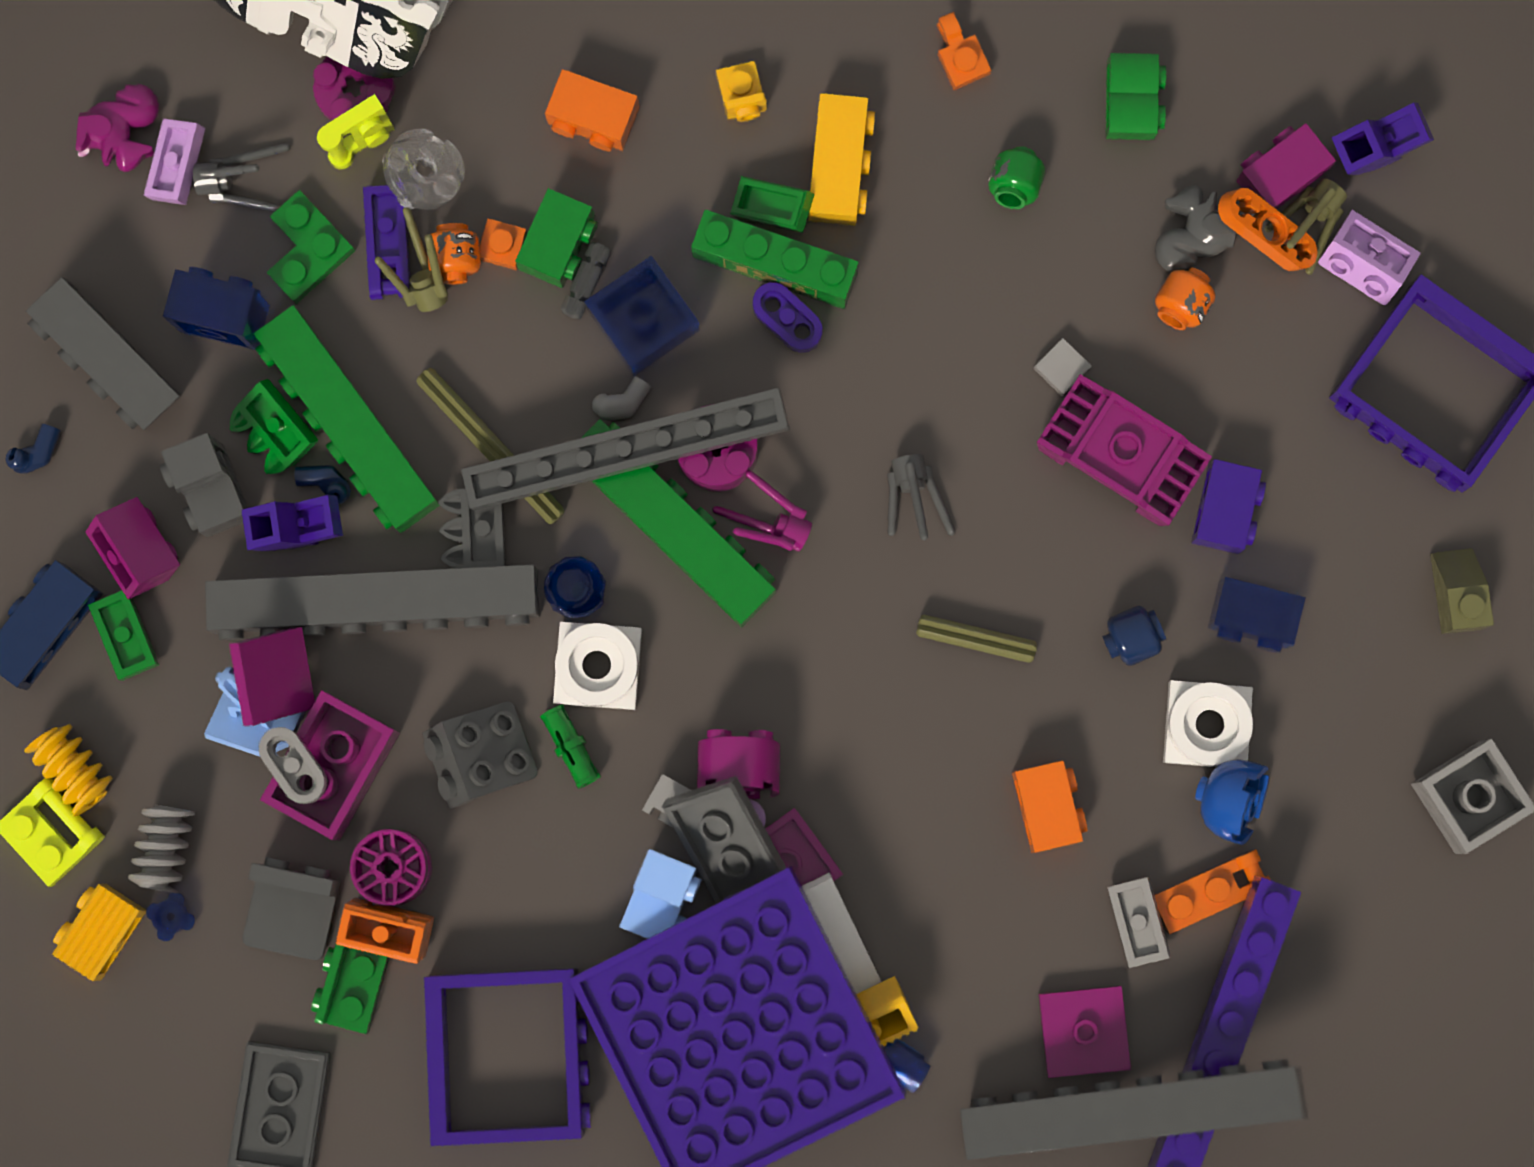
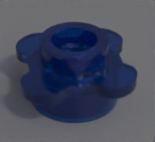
[146,893,195,941]

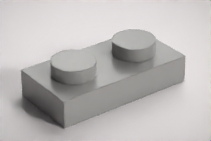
[1107,876,1171,968]

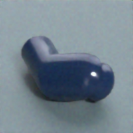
[6,424,61,474]
[294,465,351,505]

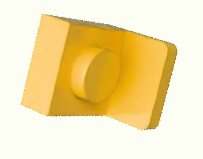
[716,61,766,122]

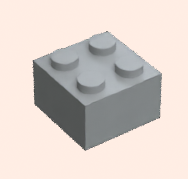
[1411,738,1534,854]

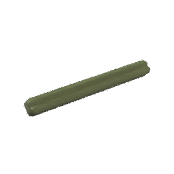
[416,367,565,525]

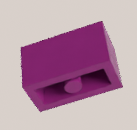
[1236,123,1336,210]
[85,497,180,600]

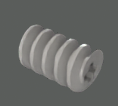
[127,804,195,893]

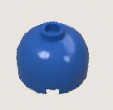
[1195,759,1269,845]

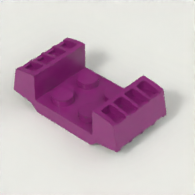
[1037,374,1212,526]

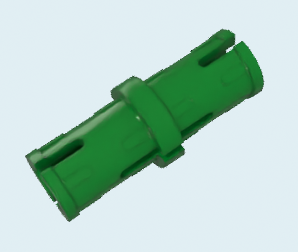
[540,704,601,789]

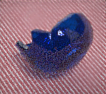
[544,556,606,618]

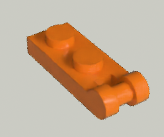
[1155,849,1271,934]

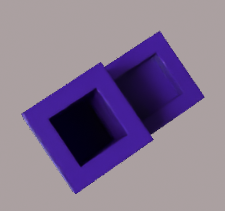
[1332,102,1434,175]
[241,495,343,551]

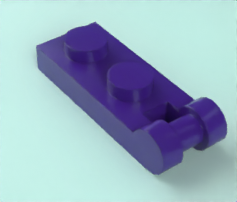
[363,184,411,300]

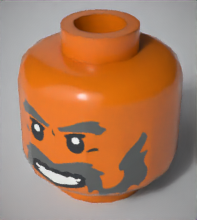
[427,223,481,285]
[1155,268,1215,331]

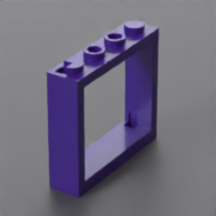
[1329,274,1534,492]
[424,968,591,1146]

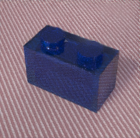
[1208,577,1306,653]

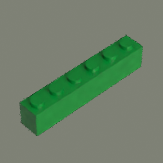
[253,305,440,533]
[581,419,776,628]

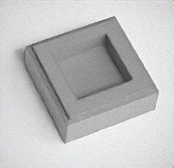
[1034,338,1092,397]

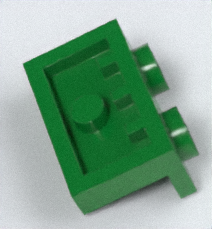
[311,945,389,1034]

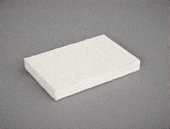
[802,873,882,994]

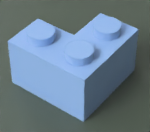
[619,849,702,939]

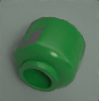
[988,146,1045,209]

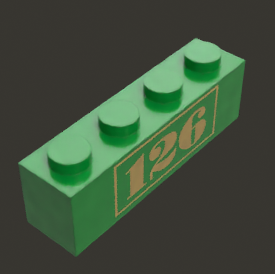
[691,209,859,309]

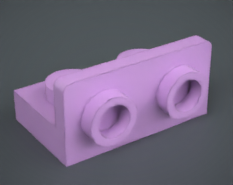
[1318,210,1421,305]

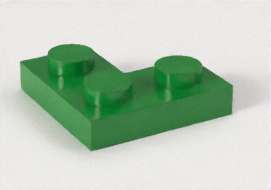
[266,190,355,304]

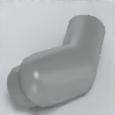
[592,376,652,421]

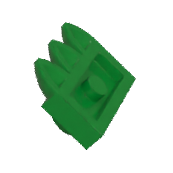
[230,379,319,474]

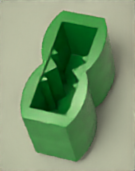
[1106,53,1166,140]

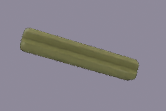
[916,615,1037,663]

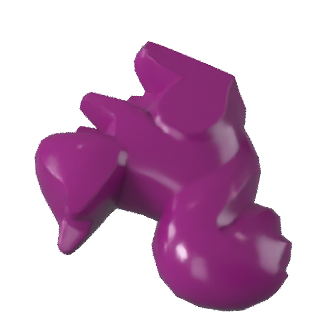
[76,84,159,172]

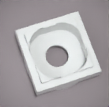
[553,622,642,710]
[1163,680,1253,767]

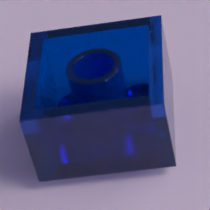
[584,255,700,376]
[163,267,270,351]

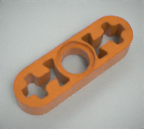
[1218,188,1317,271]

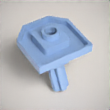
[204,667,306,757]

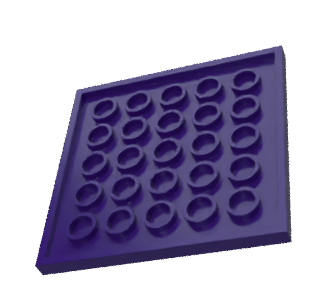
[568,866,907,1167]

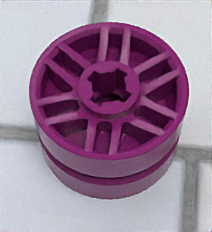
[350,829,432,905]

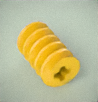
[24,724,113,816]

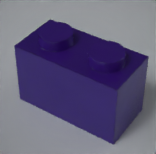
[1191,459,1266,554]

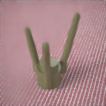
[1265,178,1347,275]
[375,207,448,312]

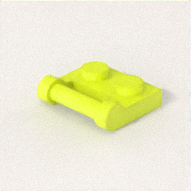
[317,94,394,169]
[0,778,105,887]

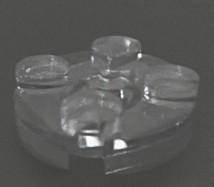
[382,129,465,210]

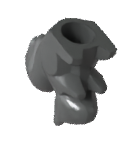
[1155,185,1241,272]

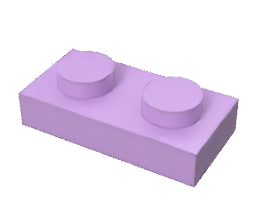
[144,119,205,205]

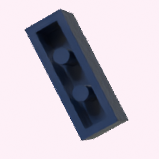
[0,560,103,690]

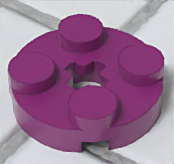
[313,56,395,121]

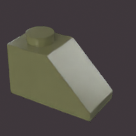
[1430,548,1494,634]

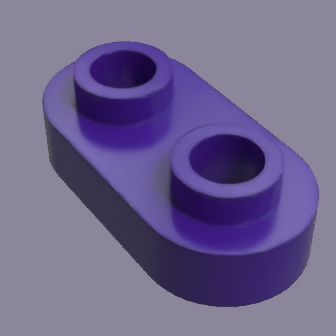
[753,282,823,353]

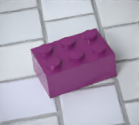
[260,690,400,841]

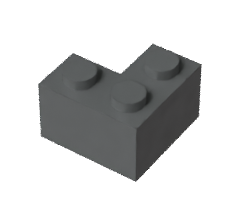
[160,433,248,538]

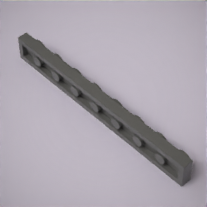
[461,388,790,511]

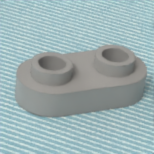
[259,727,327,804]

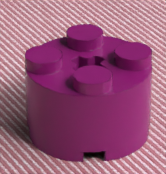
[678,404,758,492]
[697,729,780,800]

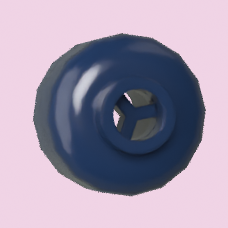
[1102,606,1167,666]

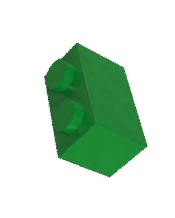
[515,188,598,288]

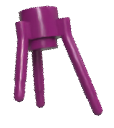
[712,470,812,552]

